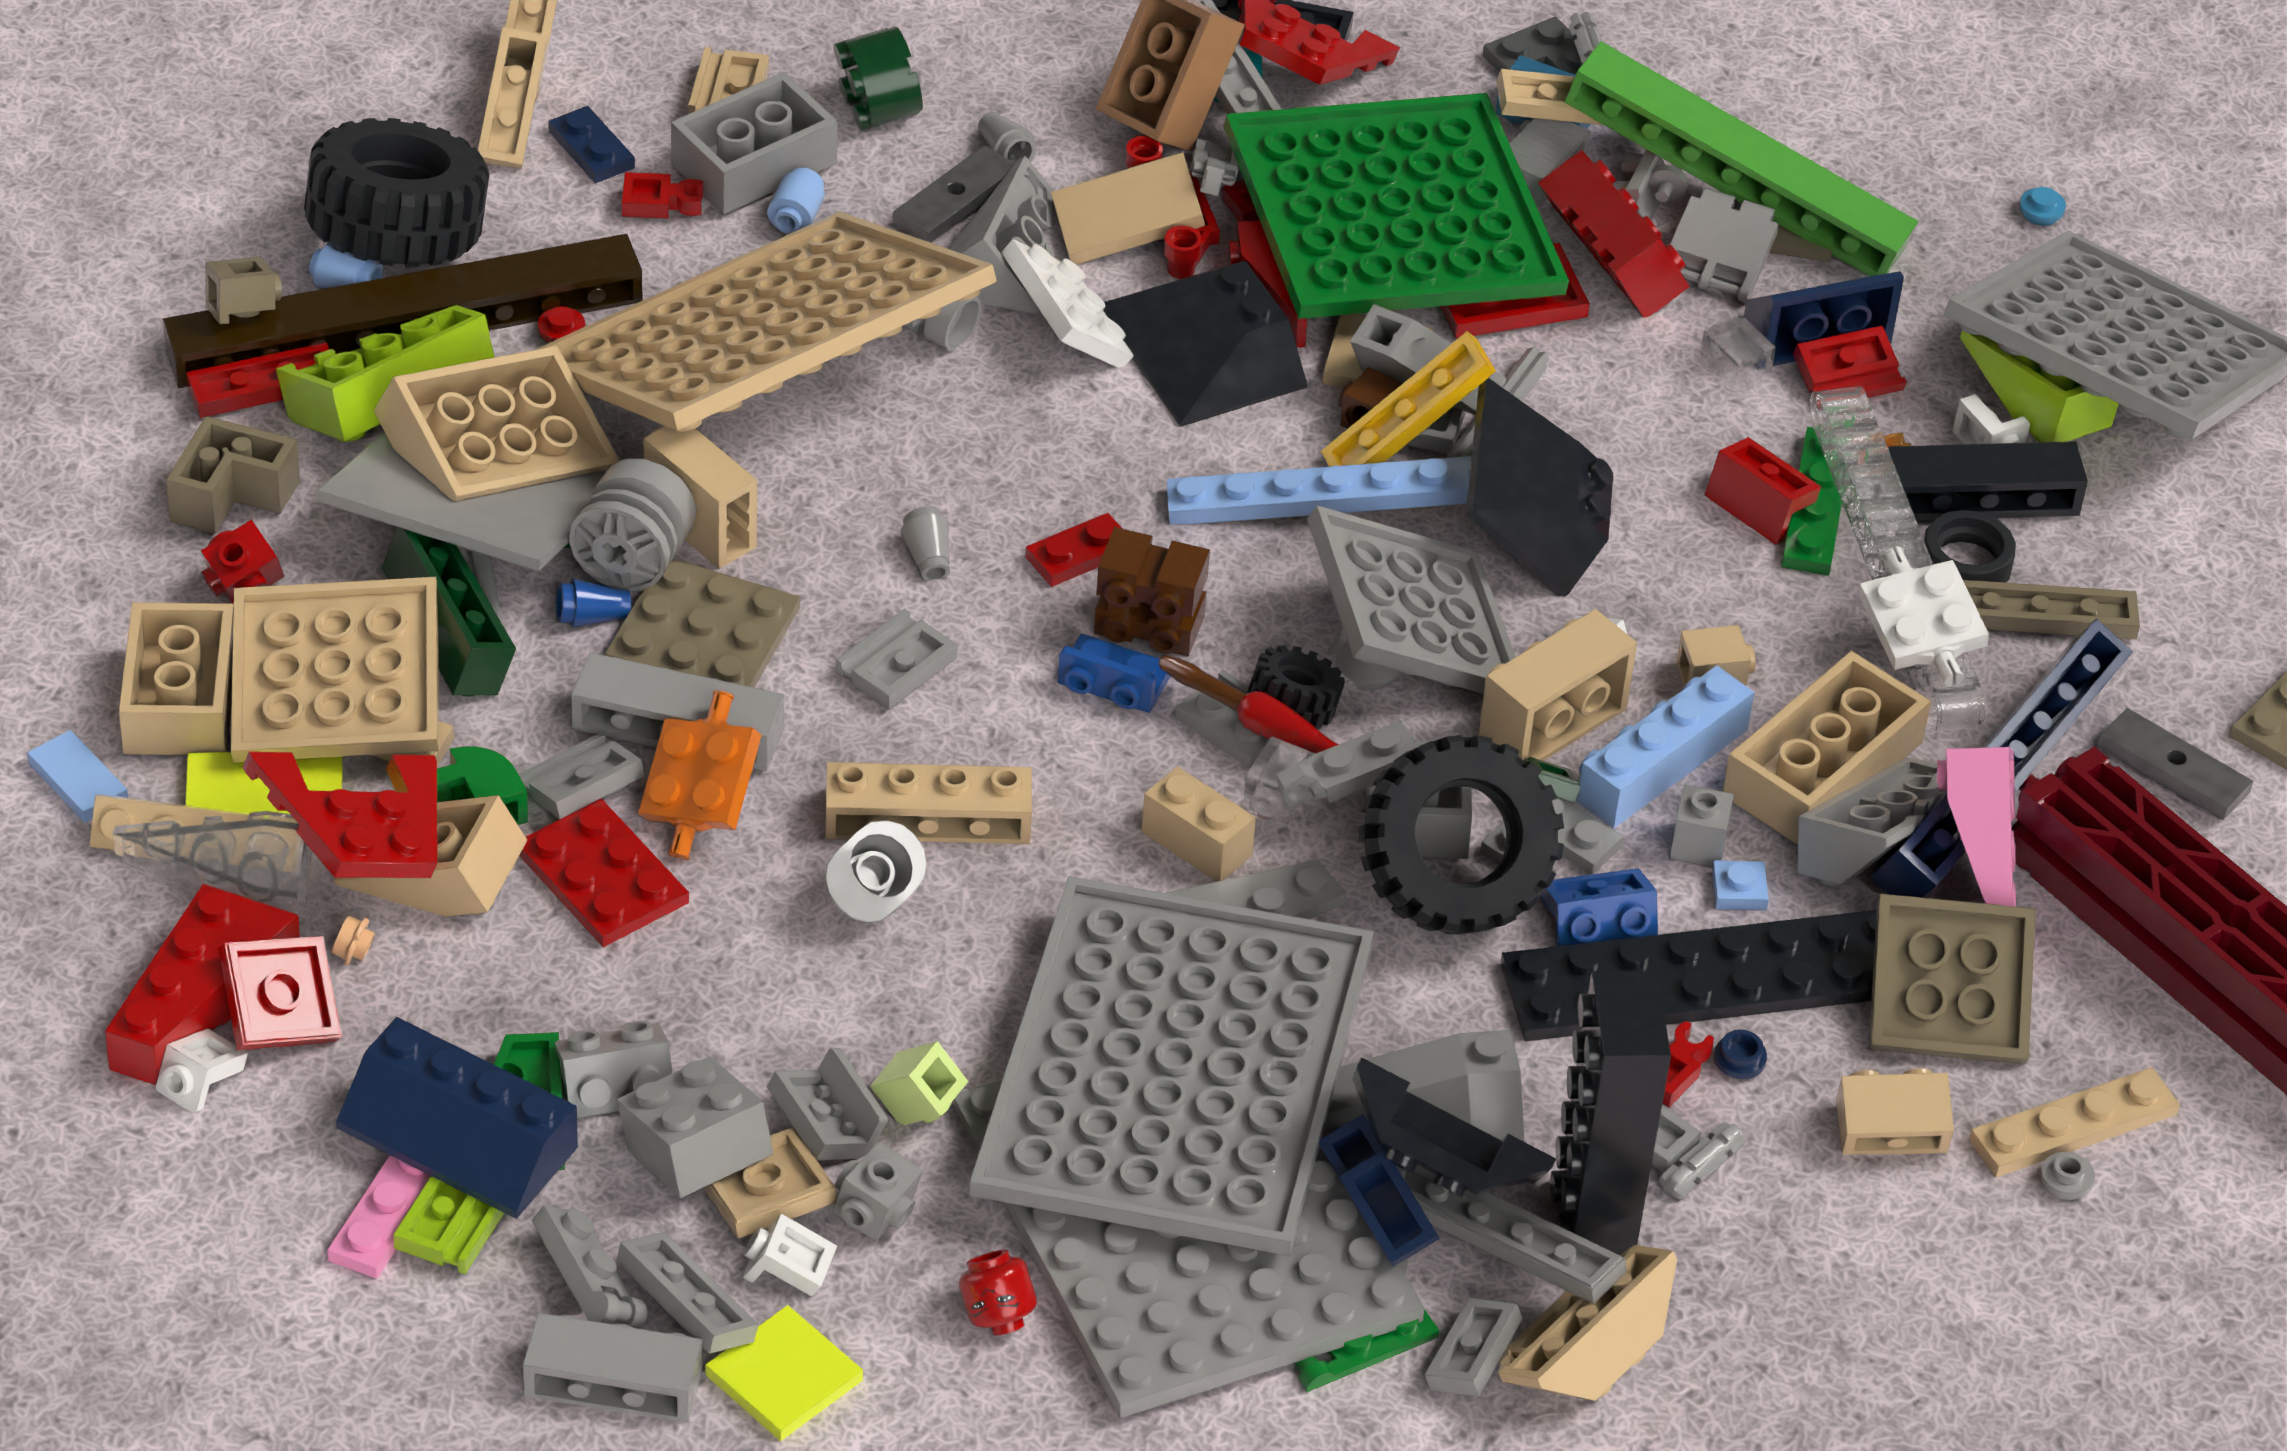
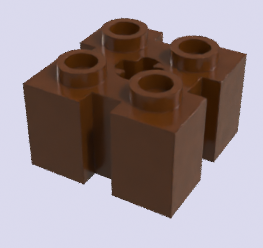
[1094,527,1210,656]

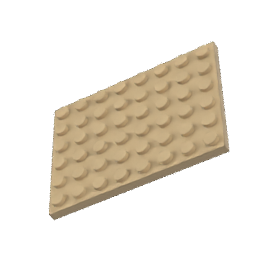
[535,211,997,432]

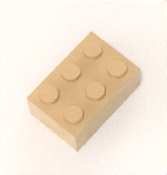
[119,602,234,755]
[1478,609,1637,761]

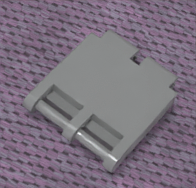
[1670,187,1778,303]

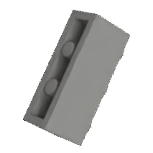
[523,1313,703,1423]

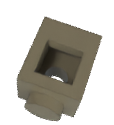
[205,256,282,324]

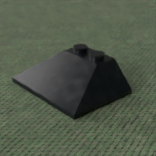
[1103,261,1307,427]
[1466,378,1614,596]
[1352,1057,1556,1198]

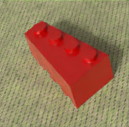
[1538,150,1690,318]
[105,884,300,1085]

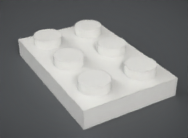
[1001,239,1134,368]

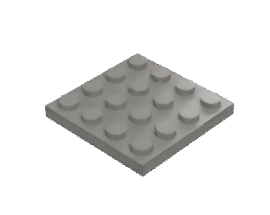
[1307,505,1515,695]

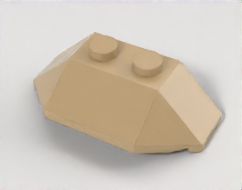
[1498,1245,1677,1401]

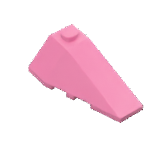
[1937,747,2016,907]

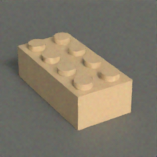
[1722,651,1931,845]

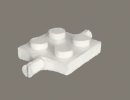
[1859,546,1989,687]

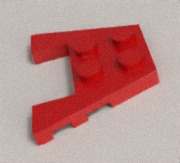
[1238,0,1401,85]
[243,752,437,878]

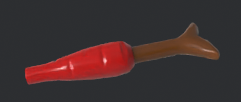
[1158,655,1339,755]

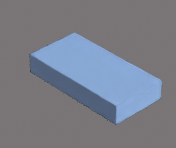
[27,730,128,823]

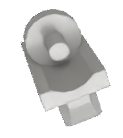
[1613,149,1689,220]

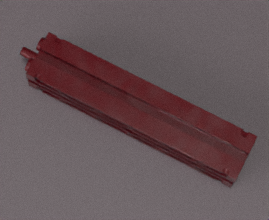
[2011,746,2287,1095]

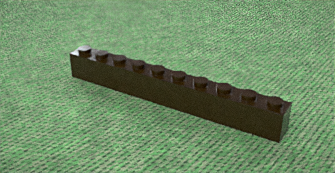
[163,234,643,388]

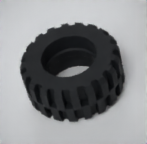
[304,118,490,267]
[1358,735,1564,935]

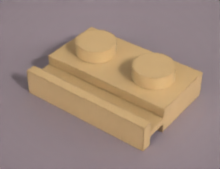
[688,47,769,114]

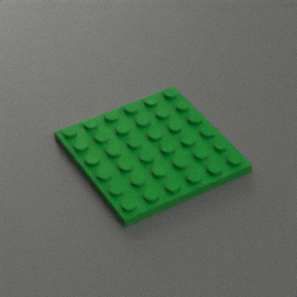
[1224,93,1569,319]

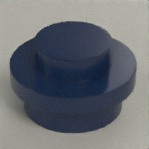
[1714,1029,1767,1079]

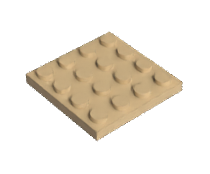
[231,577,439,763]

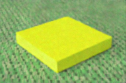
[705,1305,863,1441]

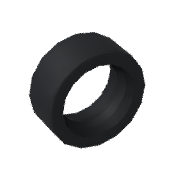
[1920,510,2016,583]

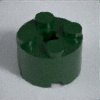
[833,26,923,131]

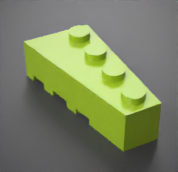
[276,305,495,442]

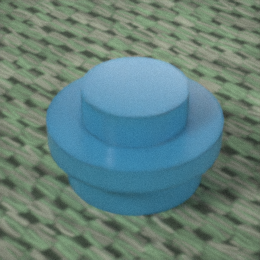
[2020,187,2066,226]

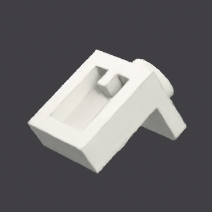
[1952,394,2030,444]
[156,1028,248,1113]
[742,1214,837,1297]

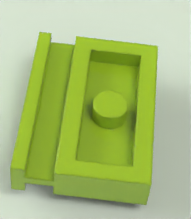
[393,1176,504,1275]

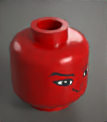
[959,1249,1037,1335]

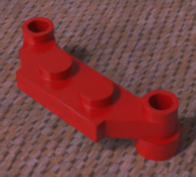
[1125,136,1220,279]

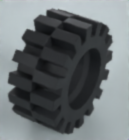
[1247,645,1345,729]

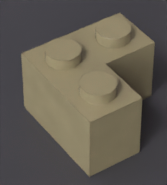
[166,416,300,534]

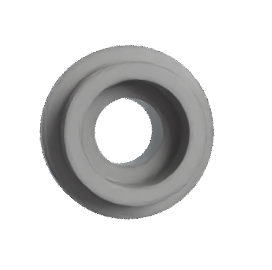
[2041,1152,2095,1200]

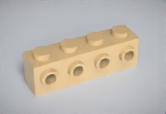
[825,762,1032,844]

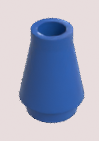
[556,578,631,628]

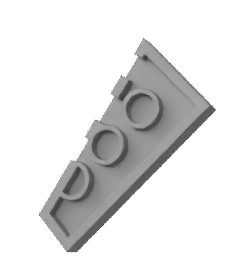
[1166,860,1347,919]

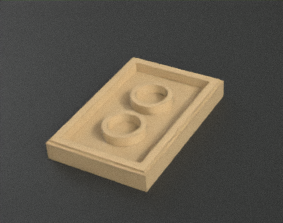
[1051,152,1205,264]

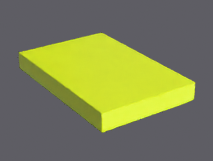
[186,752,343,820]

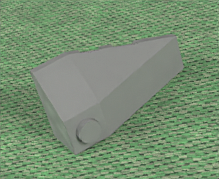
[950,156,1054,314]
[1797,757,1940,886]
[1325,1030,1525,1142]

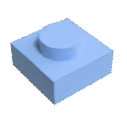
[1712,860,1769,911]

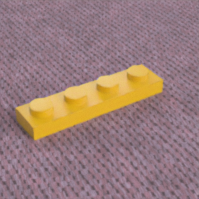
[1321,331,1496,467]

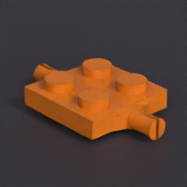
[638,690,762,860]

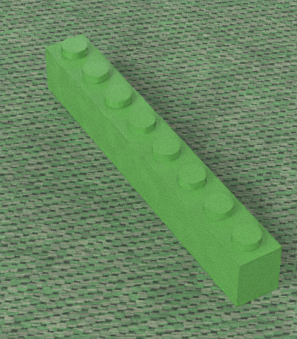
[1565,41,1919,276]

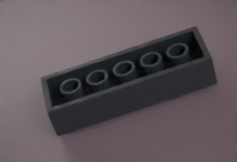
[1550,971,1671,1256]

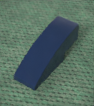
[1319,1113,1440,1267]

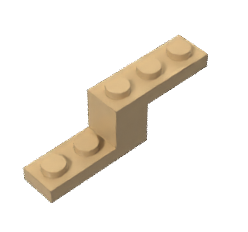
[478,0,558,169]

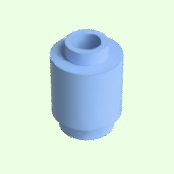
[767,168,825,234]
[309,242,383,289]

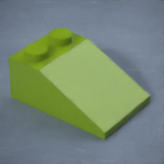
[1960,330,2119,442]

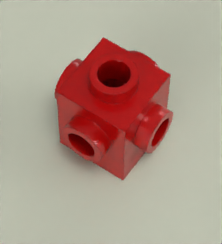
[201,519,285,604]

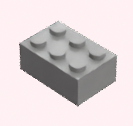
[671,71,838,214]

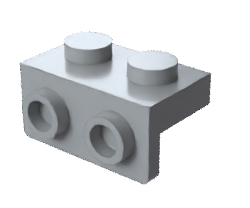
[555,1021,672,1118]
[766,1048,888,1160]

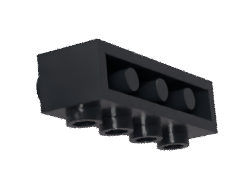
[1881,441,2088,521]

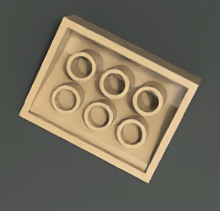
[374,346,620,502]

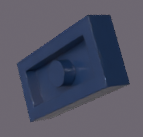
[548,105,635,184]

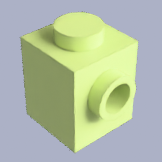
[870,1041,969,1125]

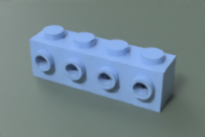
[1577,665,1754,829]

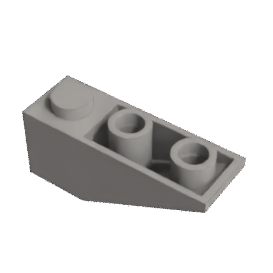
[1350,305,1506,415]

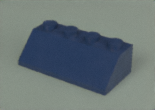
[336,1017,578,1219]

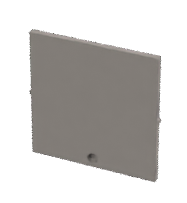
[316,432,607,571]

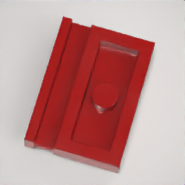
[1793,326,1907,409]

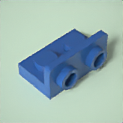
[1058,633,1171,713]
[1541,868,1658,946]

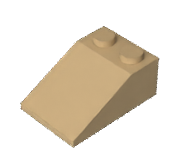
[334,795,527,917]

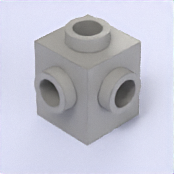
[832,1141,923,1242]

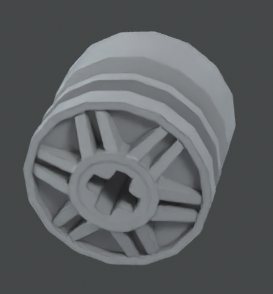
[569,459,697,591]

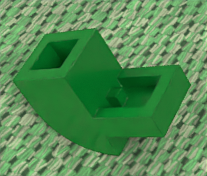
[437,746,528,825]

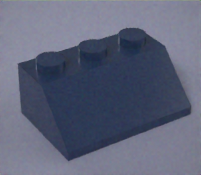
[1741,271,1904,368]

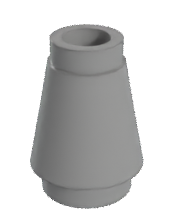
[978,112,1036,163]
[901,506,950,580]

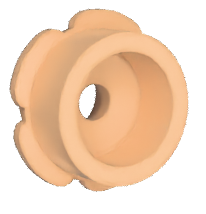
[331,915,375,965]

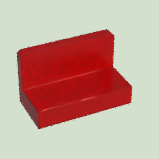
[1705,437,1821,545]

